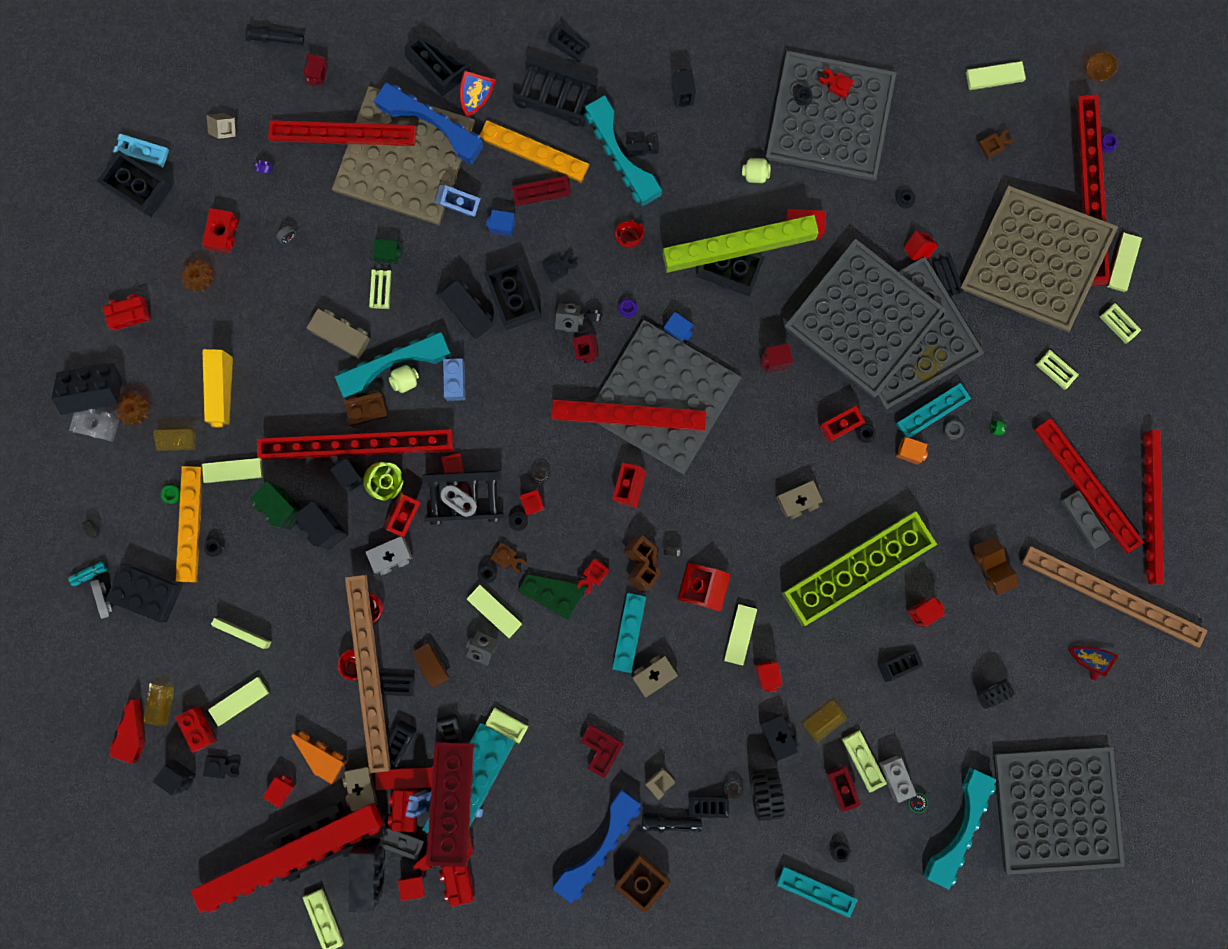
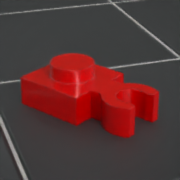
[819,68,855,99]
[577,559,610,595]

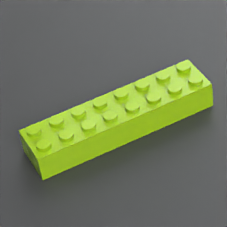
[782,512,937,626]

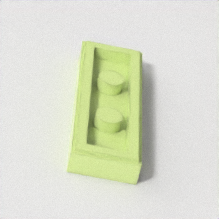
[966,62,1026,90]
[1107,233,1142,292]
[202,458,263,483]
[467,585,522,638]
[724,604,757,666]
[211,618,272,649]
[208,677,269,726]
[842,730,887,793]
[302,888,344,949]

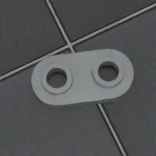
[441,485,477,516]
[90,580,112,619]

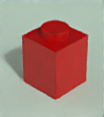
[262,774,296,808]

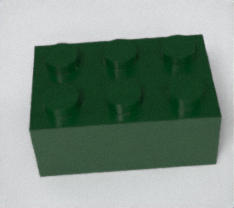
[250,481,302,530]

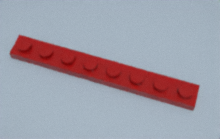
[268,121,417,146]
[552,400,706,431]
[1034,418,1144,554]
[1143,430,1164,585]

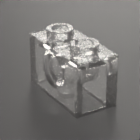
[69,409,119,442]

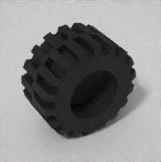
[750,768,785,821]

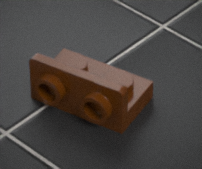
[343,391,388,426]

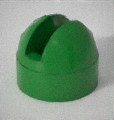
[990,419,1007,435]

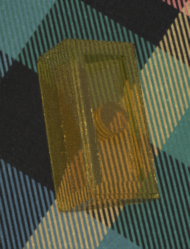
[910,342,950,383]
[154,429,196,451]
[143,684,174,726]
[803,701,847,743]

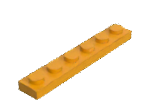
[480,120,589,183]
[176,466,203,582]

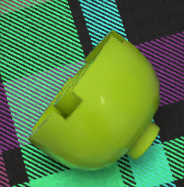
[363,462,403,501]

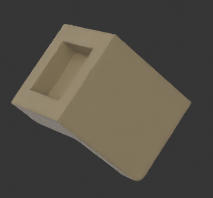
[207,113,236,139]
[645,767,675,800]

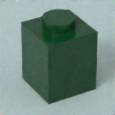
[372,239,402,264]

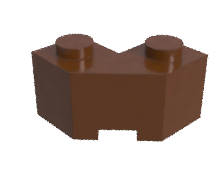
[623,535,660,591]
[973,536,1018,596]

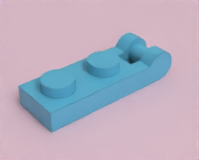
[113,134,169,168]

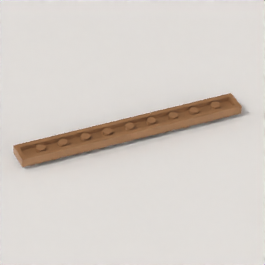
[1021,546,1208,648]
[345,575,391,773]

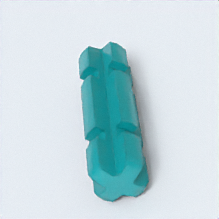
[68,562,107,586]

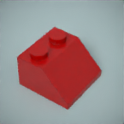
[678,563,731,612]

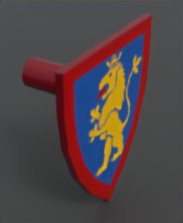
[459,71,496,117]
[1068,646,1119,680]

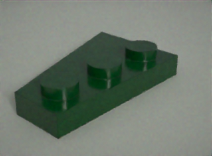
[518,574,587,620]

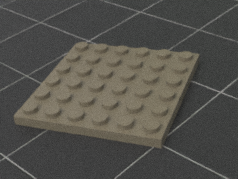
[332,86,475,226]
[961,186,1118,332]

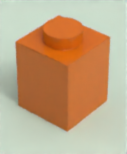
[896,437,928,465]

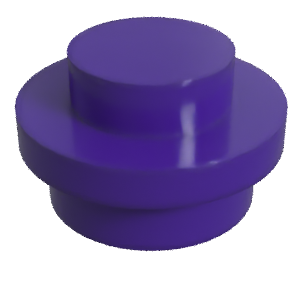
[1101,134,1118,153]
[254,160,273,174]
[618,299,637,318]

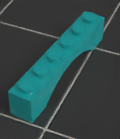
[584,96,662,207]
[335,332,452,400]
[923,768,996,889]

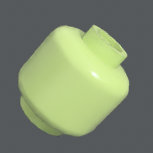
[742,158,771,183]
[389,365,419,393]

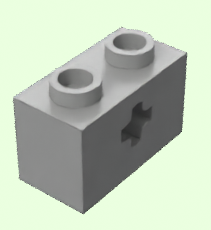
[366,537,413,575]
[879,756,917,803]

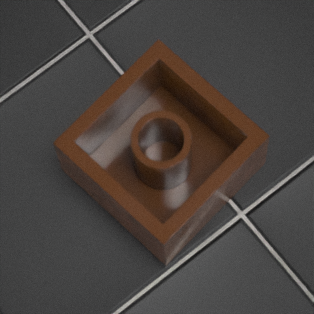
[614,852,671,914]

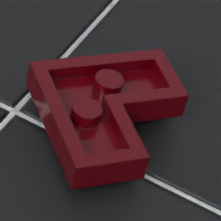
[580,724,624,779]

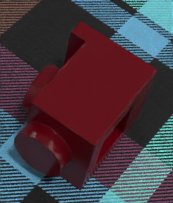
[303,53,328,86]
[572,334,599,363]

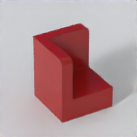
[904,230,938,261]
[520,490,545,516]
[398,873,425,901]

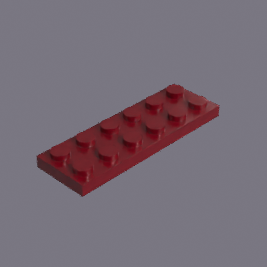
[426,743,475,867]

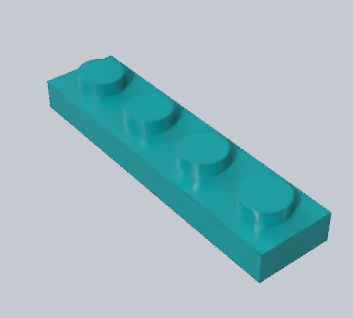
[896,383,971,438]
[612,593,646,673]
[776,866,857,918]

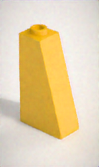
[203,349,233,428]

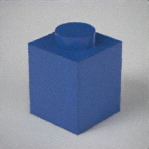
[486,210,515,237]
[663,312,694,343]

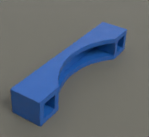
[374,83,484,165]
[552,788,642,904]

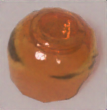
[1086,51,1118,82]

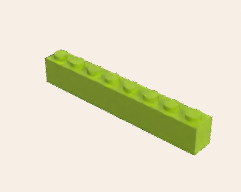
[662,215,819,273]

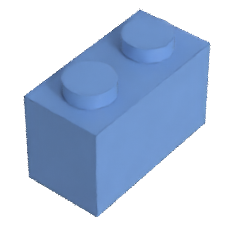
[434,185,480,217]
[443,359,466,401]

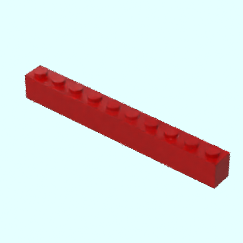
[1077,94,1110,286]
[257,430,454,461]
[190,802,384,913]

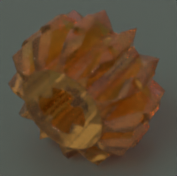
[180,259,214,292]
[115,393,150,426]

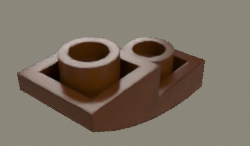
[412,643,450,689]

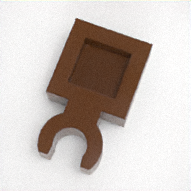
[978,129,1015,160]
[490,542,526,573]

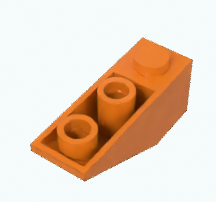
[291,731,347,784]

